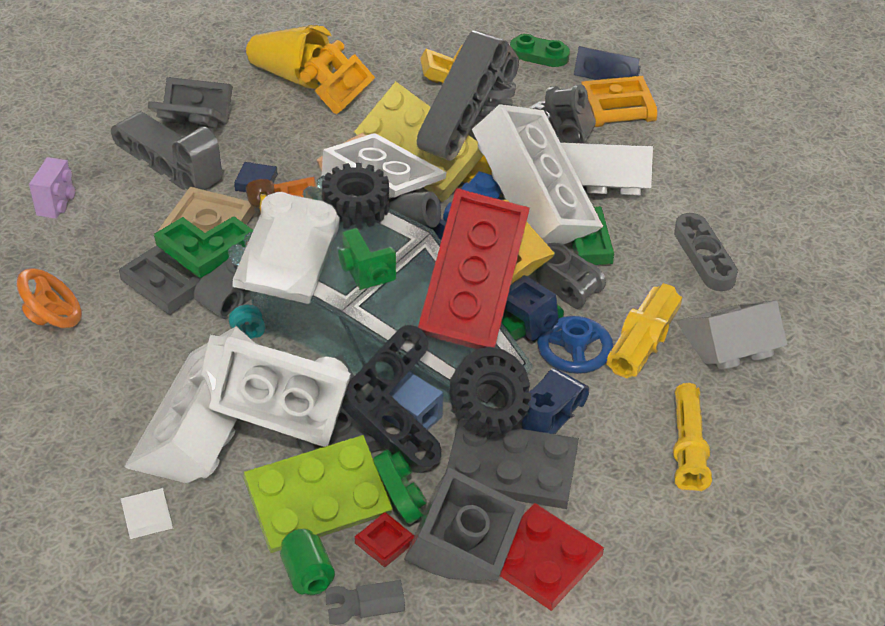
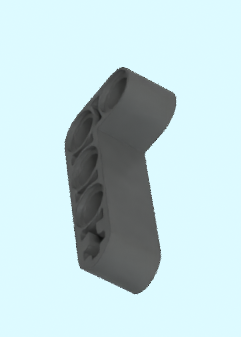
[417,30,519,161]
[111,111,222,190]

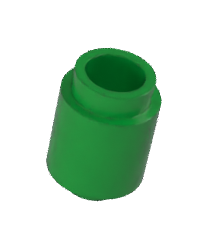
[280,529,335,595]

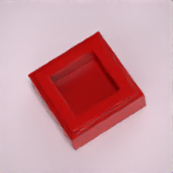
[354,512,414,568]

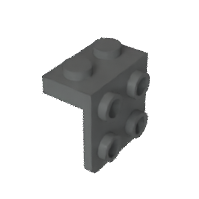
[148,77,233,129]

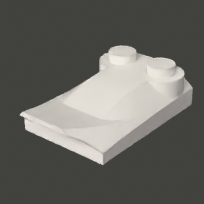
[233,192,340,304]
[201,335,351,447]

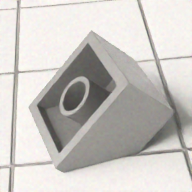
[676,300,788,369]

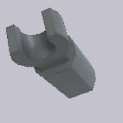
[325,580,405,625]

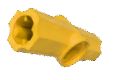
[606,283,682,379]

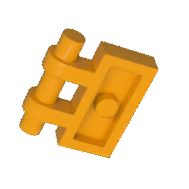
[300,40,375,114]

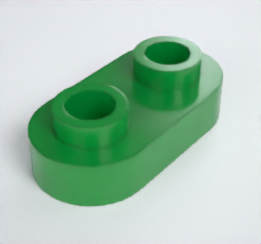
[510,34,570,67]
[373,449,427,524]

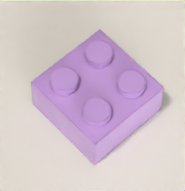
[29,157,75,219]

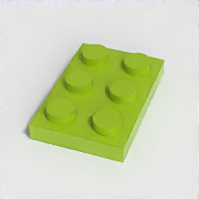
[243,435,393,554]

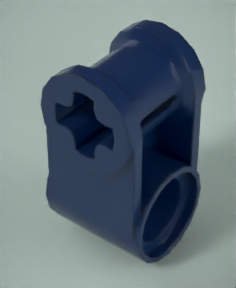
[522,368,590,434]

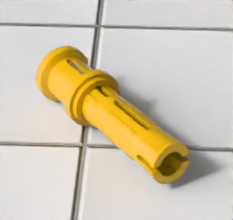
[673,383,712,491]

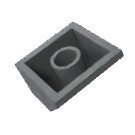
[404,467,526,580]

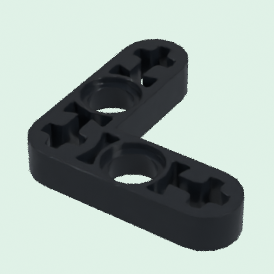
[342,325,442,473]

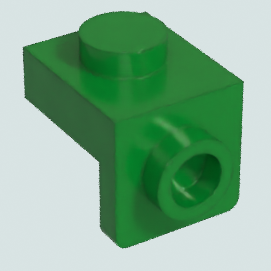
[338,228,396,290]

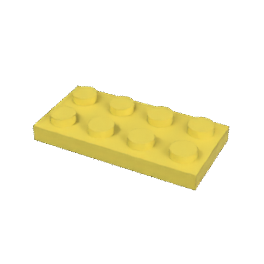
[354,81,483,202]

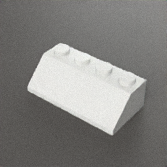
[472,104,603,245]
[561,143,653,195]
[124,326,256,483]

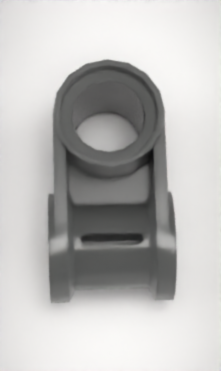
[545,84,596,144]
[536,243,606,309]
[194,251,259,320]

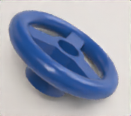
[537,316,613,374]

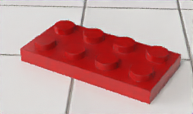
[418,188,530,349]

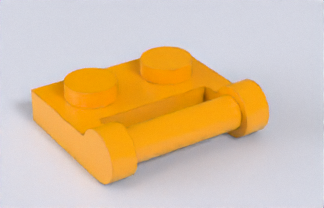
[581,76,657,127]

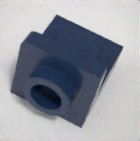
[505,275,558,341]

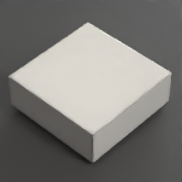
[121,488,173,539]

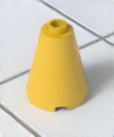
[246,25,333,89]

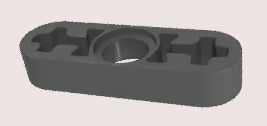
[674,213,738,291]

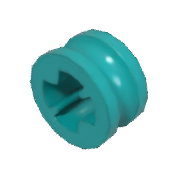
[228,304,266,339]

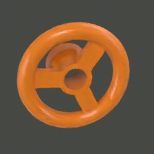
[17,268,82,328]

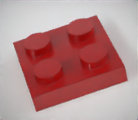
[499,503,604,611]

